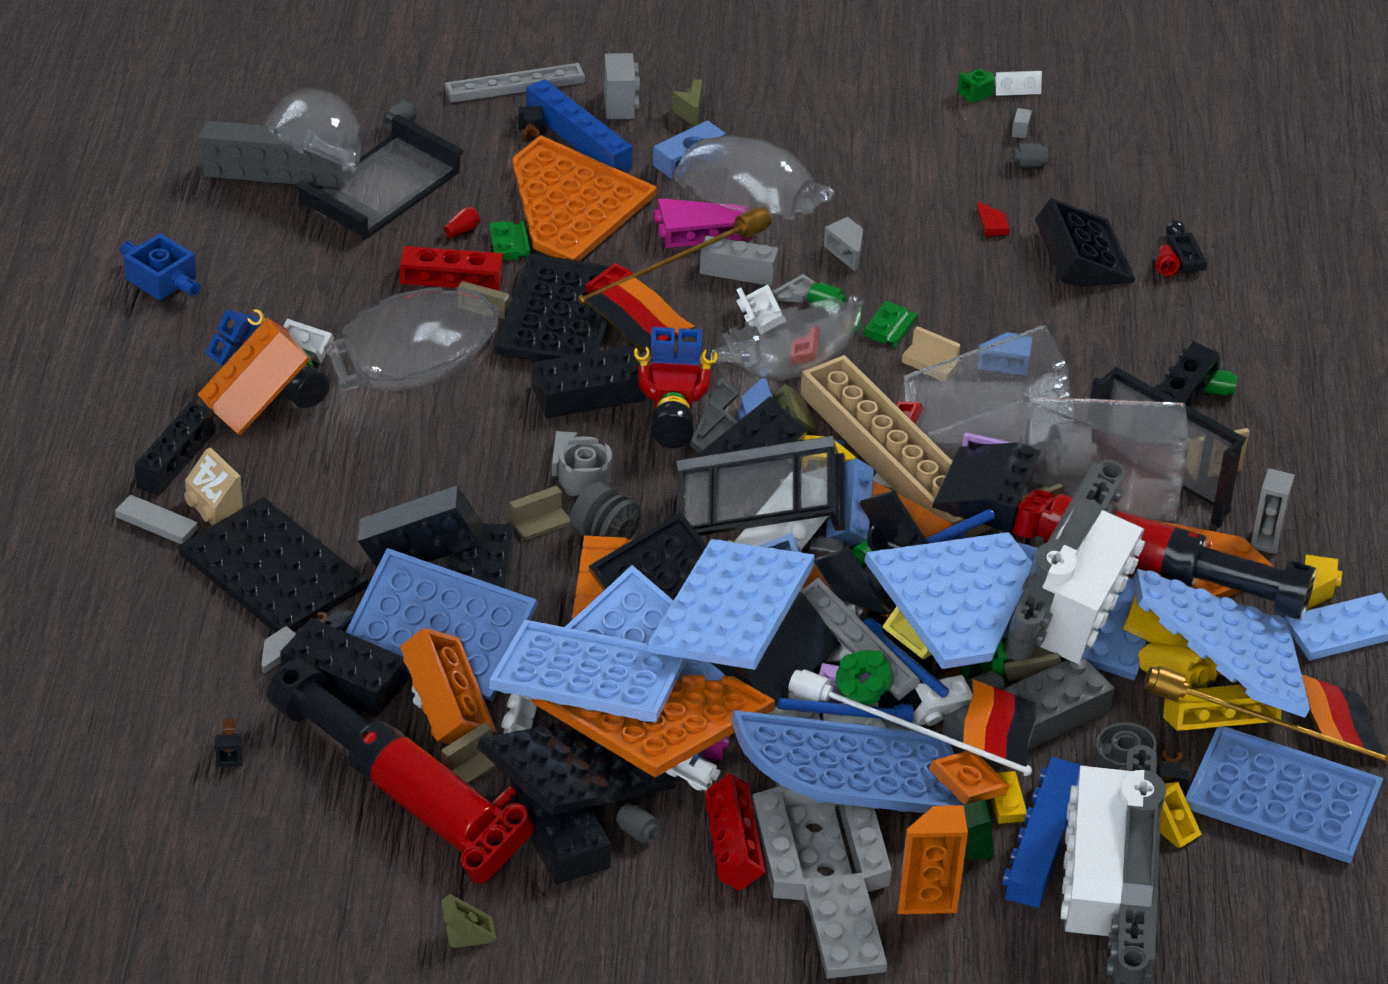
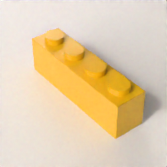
[1163,685,1282,731]

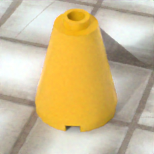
[1138,643,1218,689]

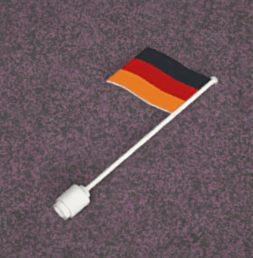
[789,669,1036,776]

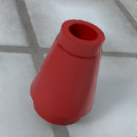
[443,206,481,239]
[1156,245,1180,276]

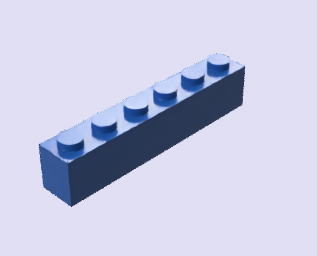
[526,79,633,172]
[1002,757,1085,908]

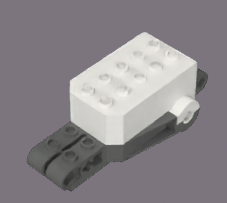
[1004,460,1145,664]
[1061,745,1166,984]

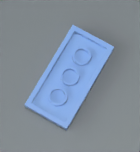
[1285,593,1388,661]

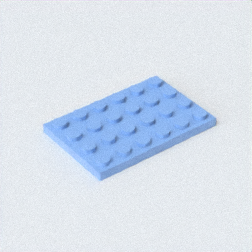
[648,539,815,670]
[489,620,687,723]

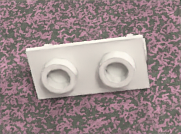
[994,71,1042,95]
[501,694,537,734]
[666,756,720,791]

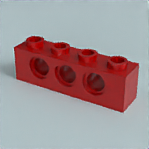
[400,246,503,291]

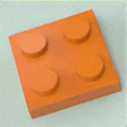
[929,751,1010,805]

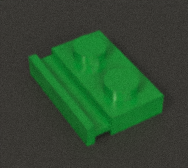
[489,221,530,260]
[864,301,919,348]

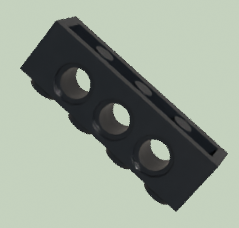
[1141,341,1220,440]
[134,402,214,496]

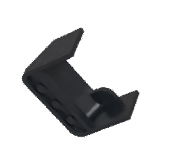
[814,490,928,615]

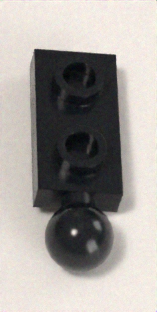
[1166,221,1207,273]

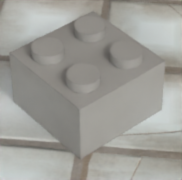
[604,53,640,119]

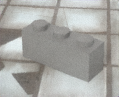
[700,236,778,286]
[1251,468,1295,554]

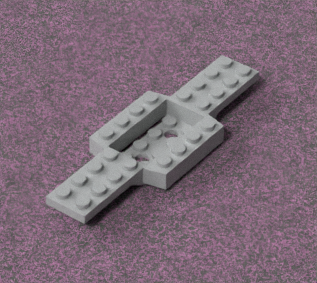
[752,707,892,979]

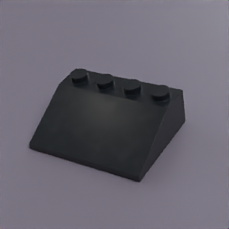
[1035,198,1135,287]
[932,442,1041,532]
[710,591,841,705]

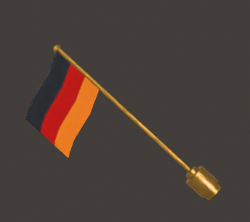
[578,207,772,351]
[1144,666,1388,764]

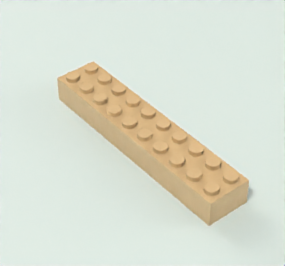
[800,355,992,538]

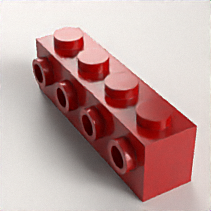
[704,773,765,891]

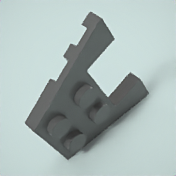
[690,378,739,453]

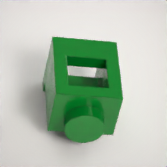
[957,68,995,103]

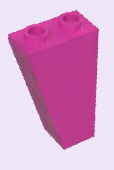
[653,199,752,248]

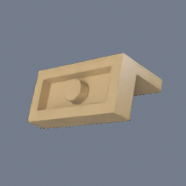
[902,326,960,381]

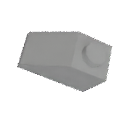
[824,217,863,271]

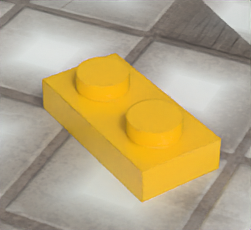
[991,771,1027,824]

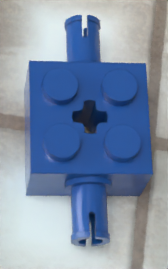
[120,233,201,300]

